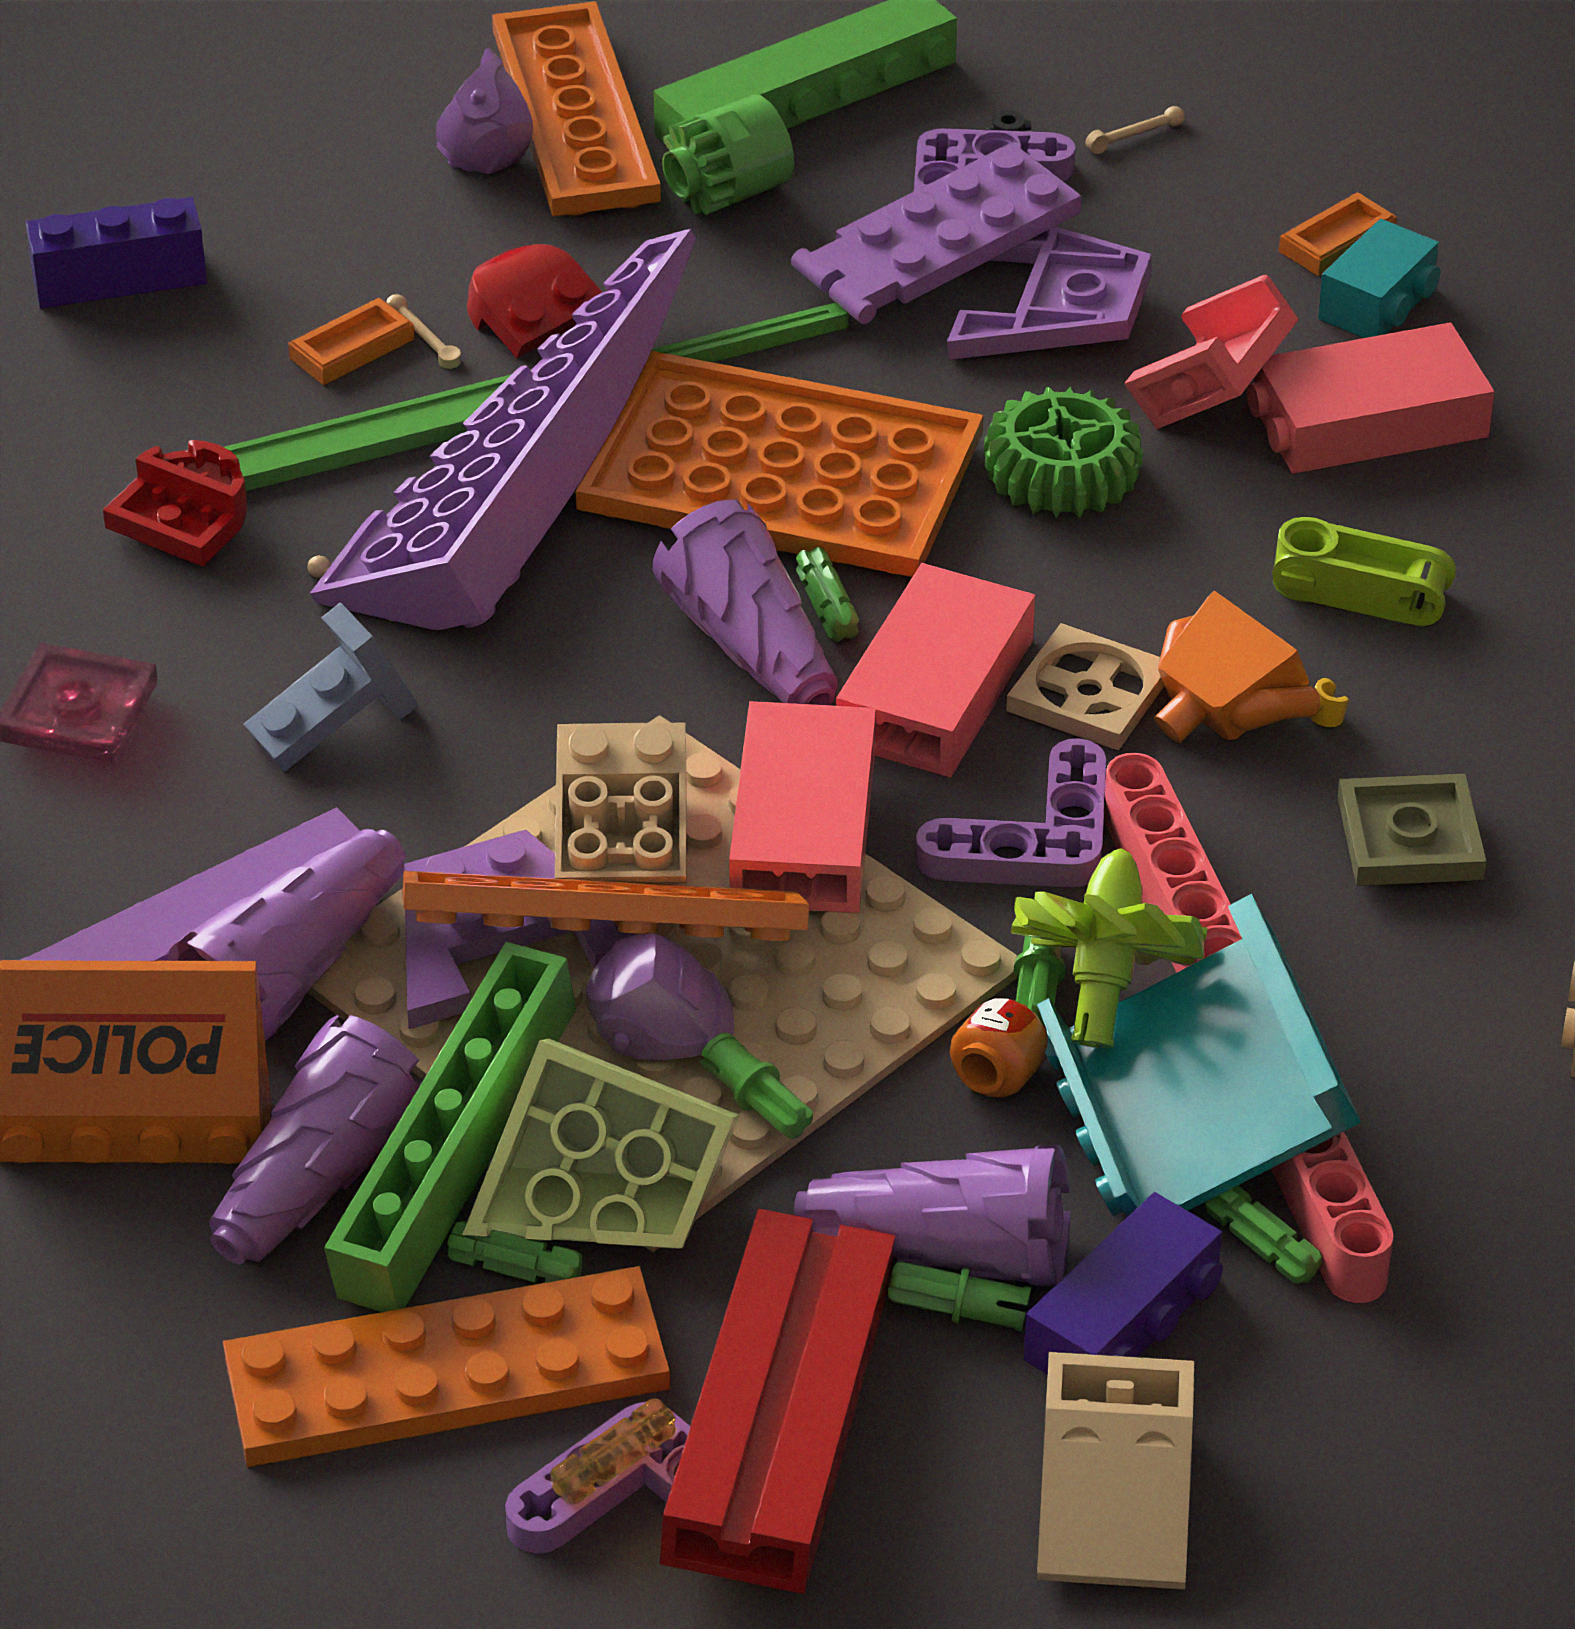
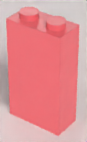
[1247,323,1495,474]
[836,563,1035,778]
[729,701,876,913]

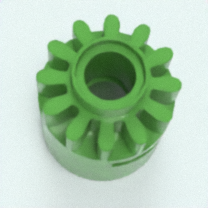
[662,94,794,215]

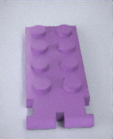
[791,142,1081,324]

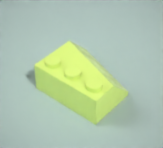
[462,1039,739,1248]

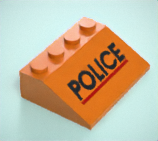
[0,960,272,1164]

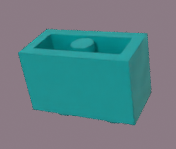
[1318,218,1441,338]

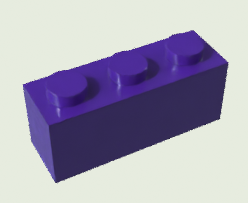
[25,197,207,308]
[1024,1191,1223,1375]

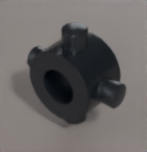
[985,110,1032,131]

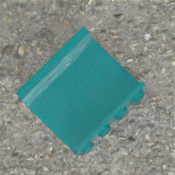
[1037,894,1362,1217]

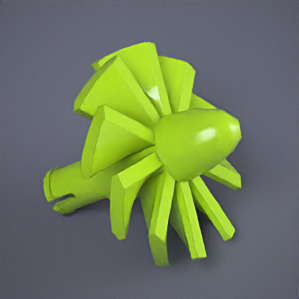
[1011,848,1208,1049]

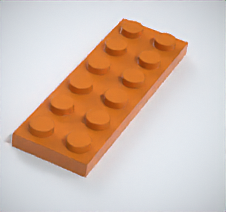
[492,1,661,217]
[402,871,809,941]
[223,1266,670,1467]

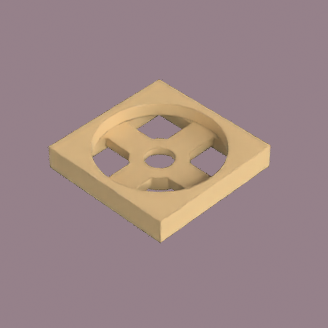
[1006,623,1165,751]

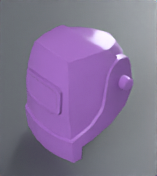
[436,48,533,174]
[586,933,735,1060]

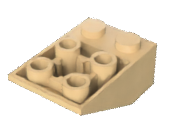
[555,723,687,883]
[1037,1352,1194,1589]

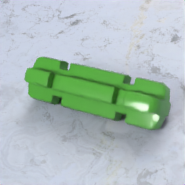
[796,547,859,642]
[1205,1185,1323,1284]
[447,1221,582,1283]

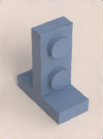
[243,602,419,772]

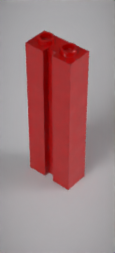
[659,1208,895,1594]

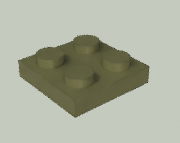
[1337,774,1487,886]

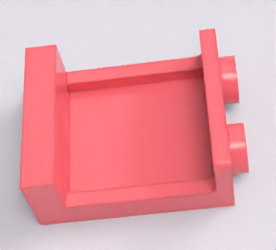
[1124,275,1299,430]

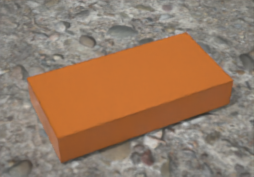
[1279,192,1397,277]
[288,297,415,386]

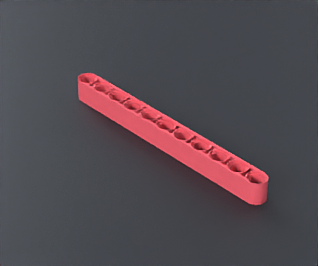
[1104,753,1394,1303]

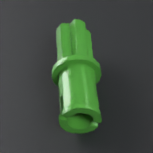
[1013,936,1066,1025]
[700,1032,813,1139]
[888,1261,1031,1332]

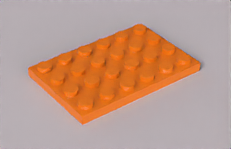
[576,351,983,577]

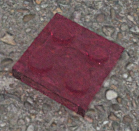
[0,642,158,763]

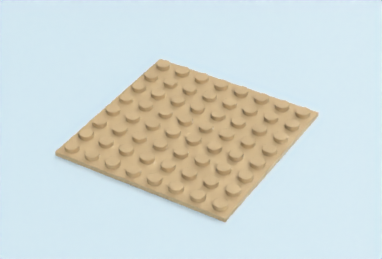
[307,715,1017,1253]

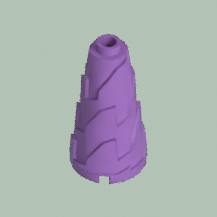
[652,499,838,706]
[168,829,406,1041]
[209,1015,424,1264]
[794,1145,1070,1287]

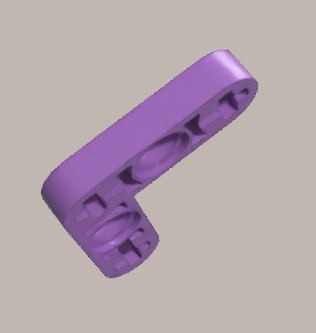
[914,129,1076,191]
[915,738,1106,888]
[505,1402,690,1554]

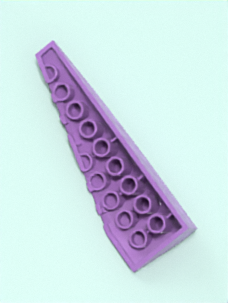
[310,229,696,630]

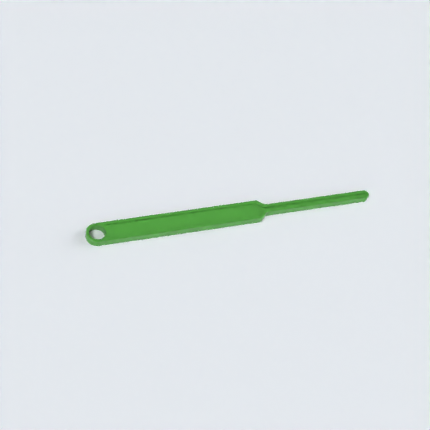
[224,303,849,491]

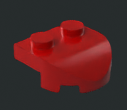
[467,244,603,359]
[103,440,247,567]

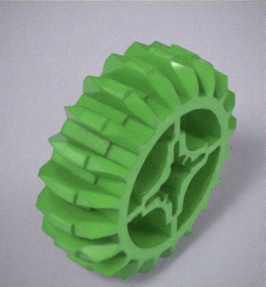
[984,386,1143,518]

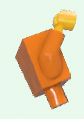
[1154,591,1350,744]

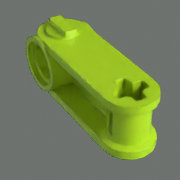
[1272,517,1456,626]

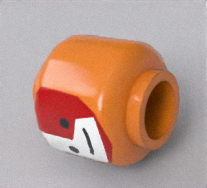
[949,998,1048,1098]

